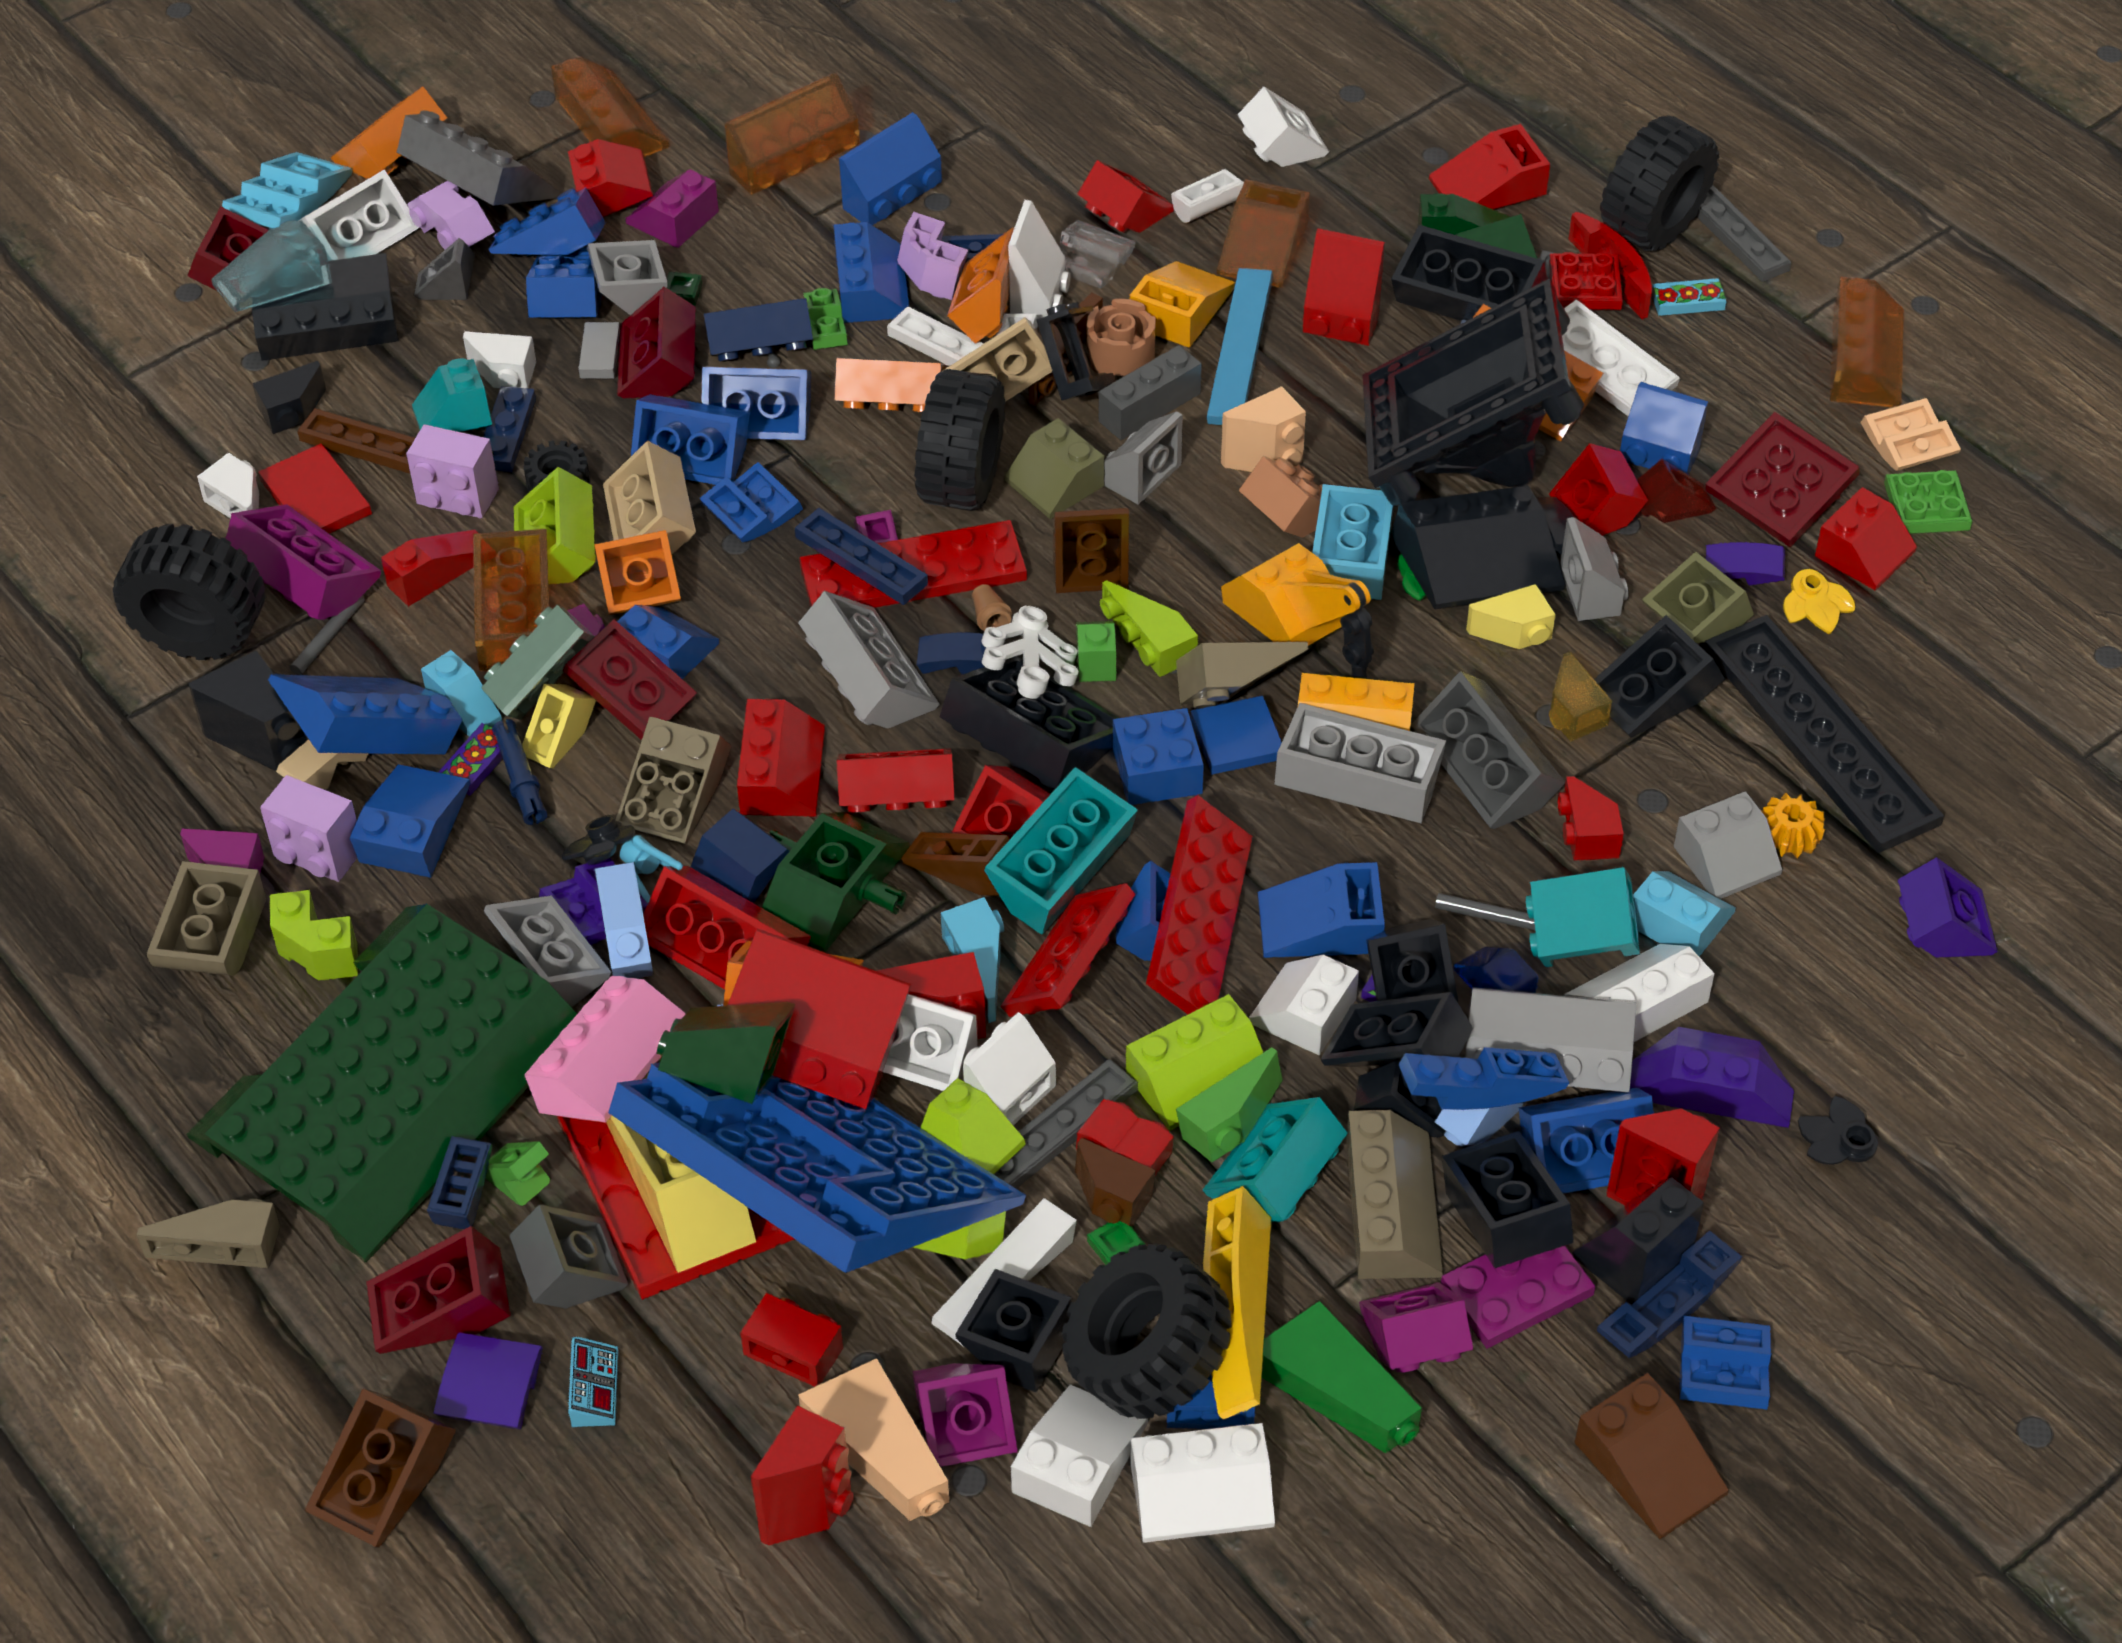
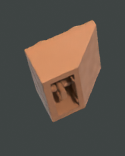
[1239,456,1323,538]

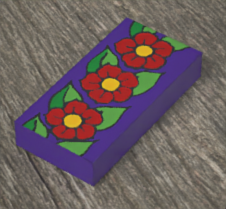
[438,723,503,796]

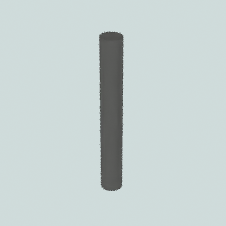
[290,596,365,675]
[1435,893,1535,930]

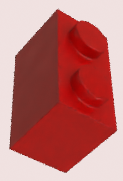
[740,1293,843,1387]

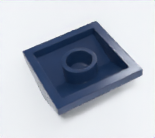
[691,809,790,903]

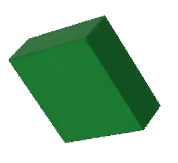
[1087,1221,1145,1265]

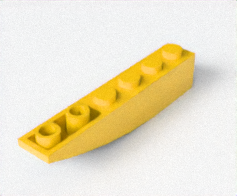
[1203,1186,1271,1419]

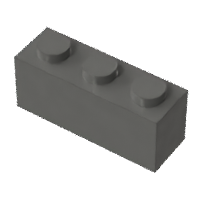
[1099,345,1201,440]

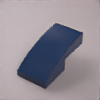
[917,632,986,675]

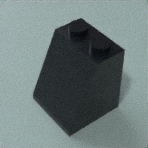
[188,651,307,771]
[1572,1177,1704,1305]

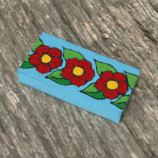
[1651,278,1727,316]

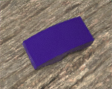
[1706,542,1785,585]

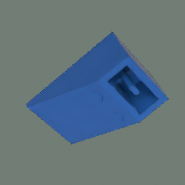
[489,188,606,255]
[526,247,602,318]
[1258,862,1385,958]

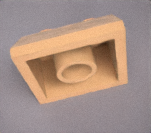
[1221,387,1306,472]

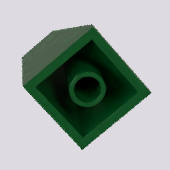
[656,1002,796,1104]

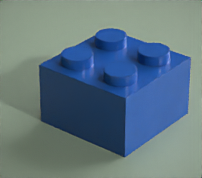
[1113,708,1203,805]

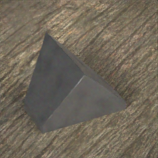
[414,238,475,300]

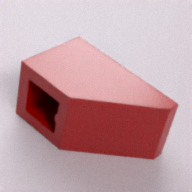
[1557,776,1624,861]

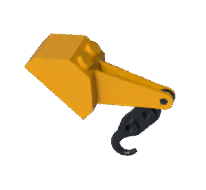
[1221,543,1374,679]

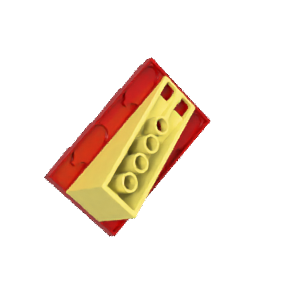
[556,1056,795,1300]

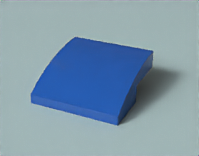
[699,462,803,543]
[1680,1316,1771,1410]

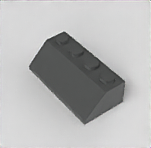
[1411,671,1565,829]

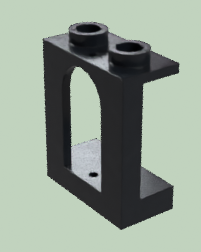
[1037,302,1116,401]

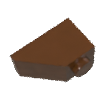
[1075,1138,1155,1227]

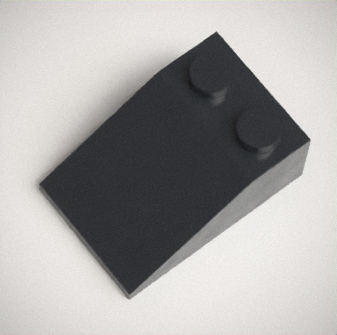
[1583,615,1725,738]

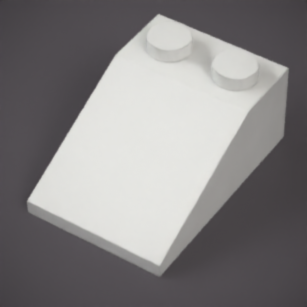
[1008,200,1070,319]
[1011,1385,1148,1527]

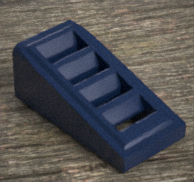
[427,1136,493,1229]

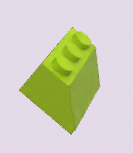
[514,467,596,587]
[1126,994,1264,1131]

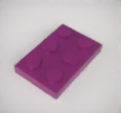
[1441,1246,1595,1349]

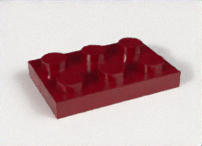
[563,619,697,740]

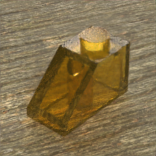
[1549,652,1612,742]

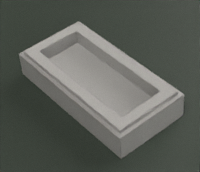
[579,322,620,379]

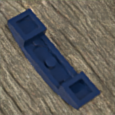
[1597,1231,1742,1358]

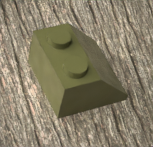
[1005,418,1104,519]
[1642,552,1754,643]

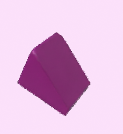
[854,510,898,543]

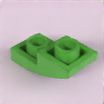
[803,288,847,349]

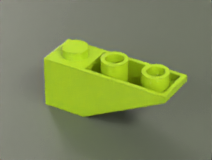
[1100,581,1198,677]

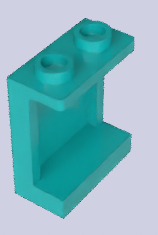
[1526,867,1640,967]

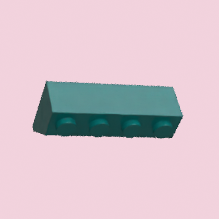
[984,767,1138,935]

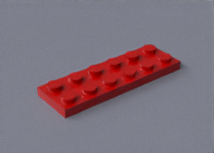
[799,520,1027,608]
[1146,795,1253,1014]

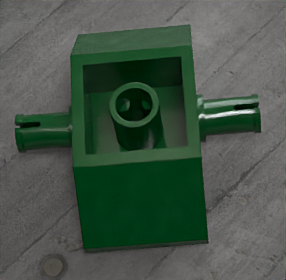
[762,812,910,952]

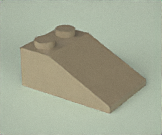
[1176,642,1308,709]

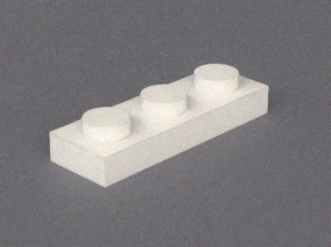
[887,307,983,366]

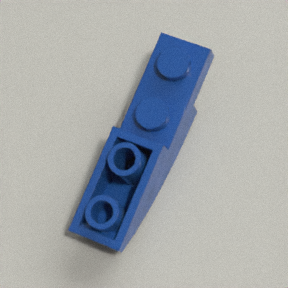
[1399,1047,1569,1110]

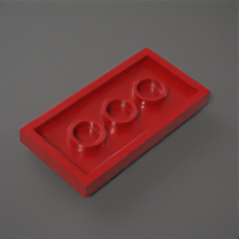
[1000,883,1136,1017]

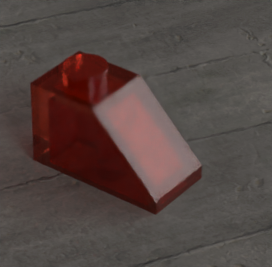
[1637,459,1716,523]

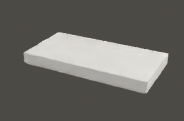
[1562,300,1680,416]

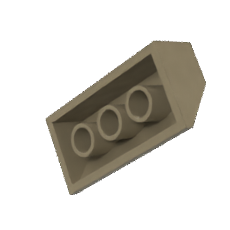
[1346,1110,1443,1279]

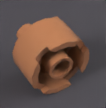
[1087,299,1156,376]

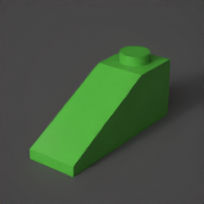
[1176,1047,1282,1162]

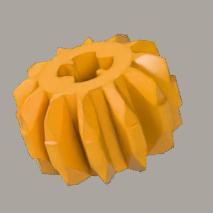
[1761,792,1825,859]

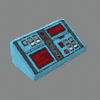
[568,1337,618,1427]

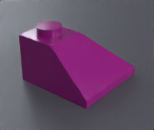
[912,1363,1018,1467]

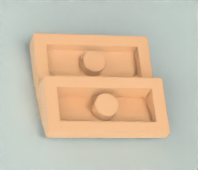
[1861,398,1961,471]

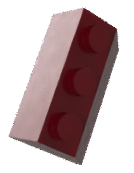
[617,287,696,398]

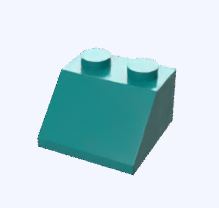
[412,358,492,432]

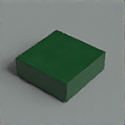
[667,272,703,306]

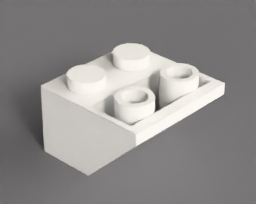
[963,1012,1056,1125]

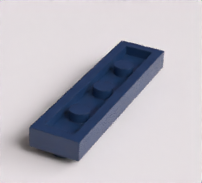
[795,508,928,605]

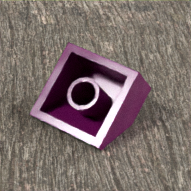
[625,169,719,248]
[1359,1282,1473,1372]

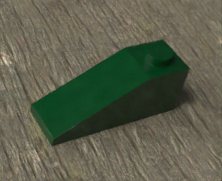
[1418,193,1510,235]

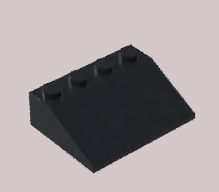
[250,253,399,361]
[1390,485,1565,609]
[939,656,1119,789]

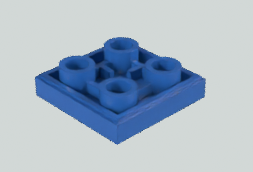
[1191,696,1282,774]

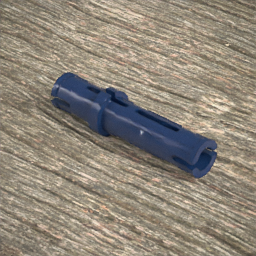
[492,719,547,825]

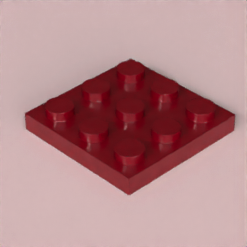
[1705,412,1860,547]

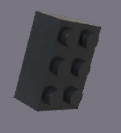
[1442,1131,1574,1268]

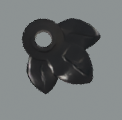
[561,815,635,865]
[1798,1096,1878,1165]

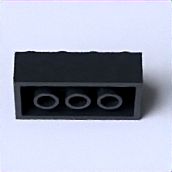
[1391,225,1547,321]

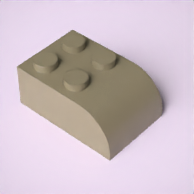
[147,861,266,976]

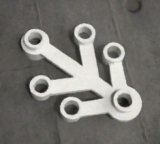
[981,606,1079,699]

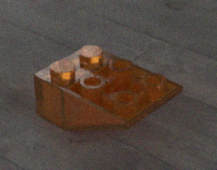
[1217,179,1310,287]

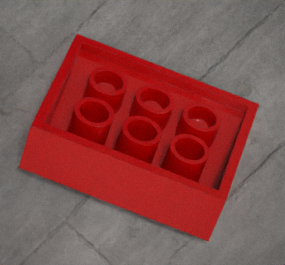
[727,929,912,1109]

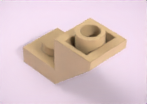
[276,740,368,789]

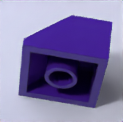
[1898,857,1998,958]

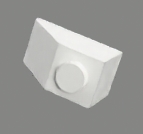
[463,332,536,388]
[197,453,259,518]

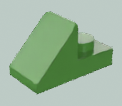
[485,1141,550,1206]

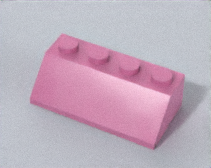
[524,976,686,1122]

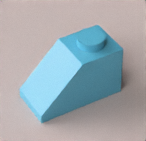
[421,650,502,737]

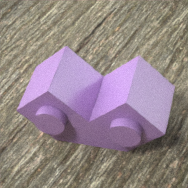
[407,181,495,250]
[897,212,968,300]

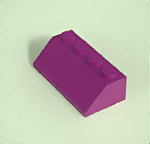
[226,504,381,620]

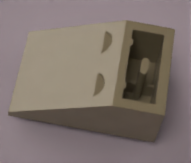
[616,717,731,844]

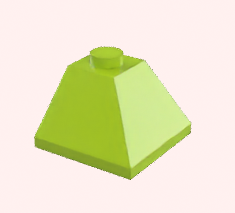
[921,1078,1026,1174]

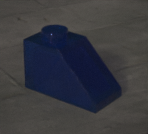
[1453,947,1538,993]

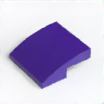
[539,858,648,945]
[433,1333,543,1430]

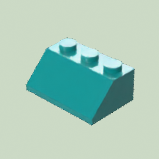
[1203,1097,1348,1222]

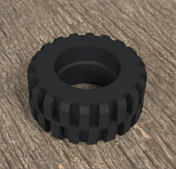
[1600,116,1719,251]
[914,369,1005,511]
[113,524,266,660]
[1062,1244,1231,1419]

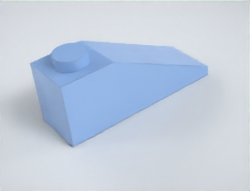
[595,862,653,979]

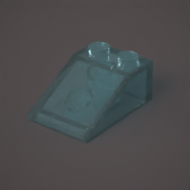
[211,220,332,312]

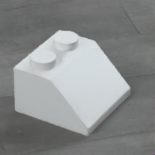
[1238,87,1329,167]
[1249,955,1359,1055]

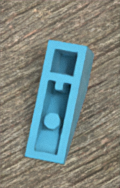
[941,897,1004,1023]

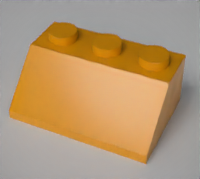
[1298,673,1415,731]

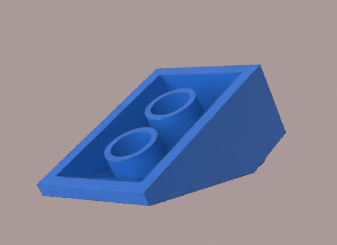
[350,764,471,878]

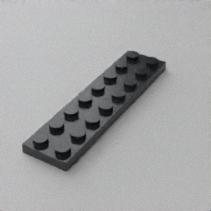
[1704,615,1944,854]

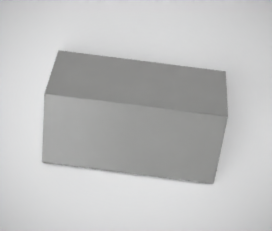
[484,895,611,1007]

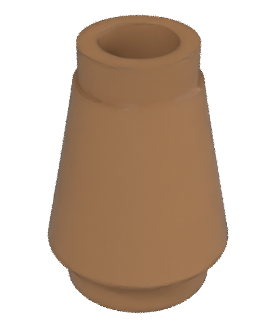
[972,585,1012,631]

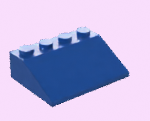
[268,674,463,755]

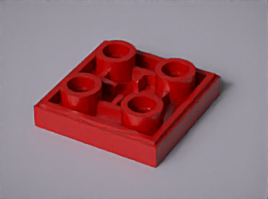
[1549,252,1623,310]

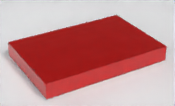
[258,443,372,534]

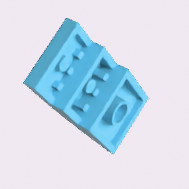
[222,152,353,231]

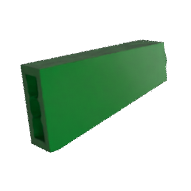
[1261,1301,1422,1453]

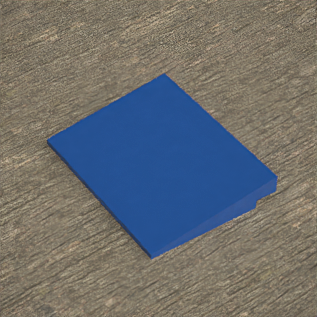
[608,1063,1026,1273]

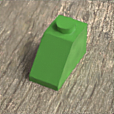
[1076,621,1116,682]

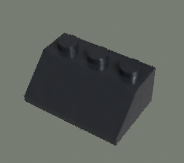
[1321,992,1473,1067]

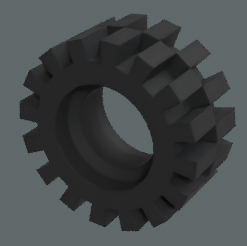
[523,440,590,492]

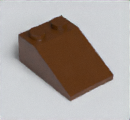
[1053,508,1129,593]
[1575,1373,1729,1540]
[304,1388,456,1548]

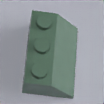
[481,604,595,720]

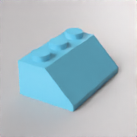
[1312,484,1394,600]

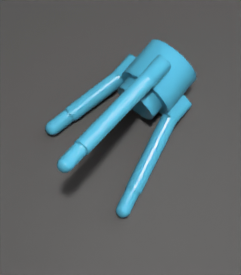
[620,835,683,903]

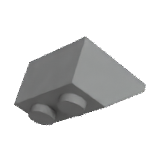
[588,240,667,315]
[1104,411,1183,505]
[1560,517,1628,621]
[1674,791,1782,899]

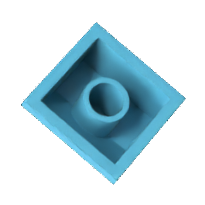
[1633,871,1736,956]

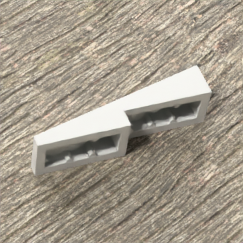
[931,1198,1077,1346]

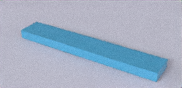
[1207,268,1273,425]

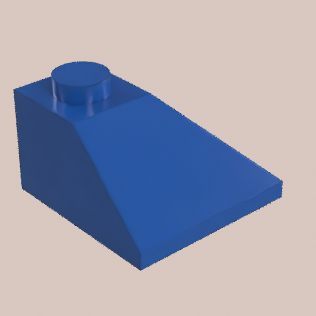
[1116,861,1170,961]

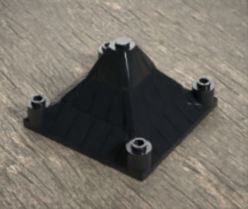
[1363,278,1584,505]

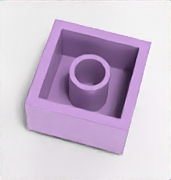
[406,424,499,518]
[260,775,357,882]

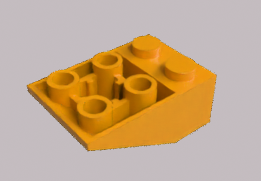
[1129,261,1236,348]

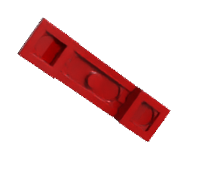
[1569,212,1652,320]

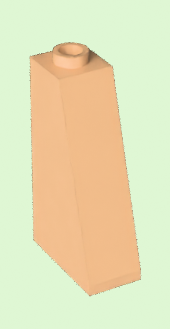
[798,1358,949,1521]

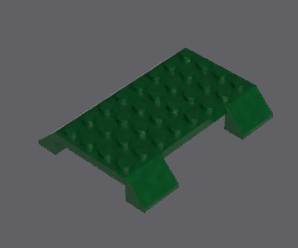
[187,904,577,1263]

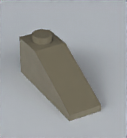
[137,1199,280,1268]

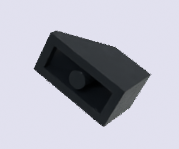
[252,360,326,434]
[1354,1061,1446,1138]

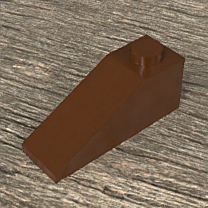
[901,832,1010,896]

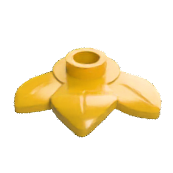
[1783,569,1855,634]

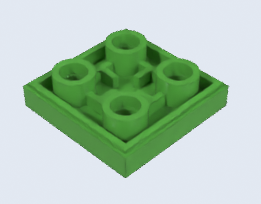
[1884,470,1972,534]

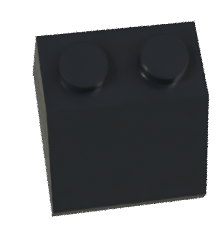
[955,1269,1072,1393]

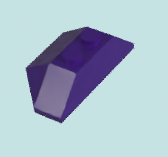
[1630,1027,1794,1128]

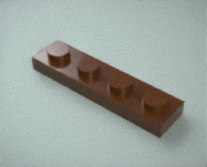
[297,408,415,474]

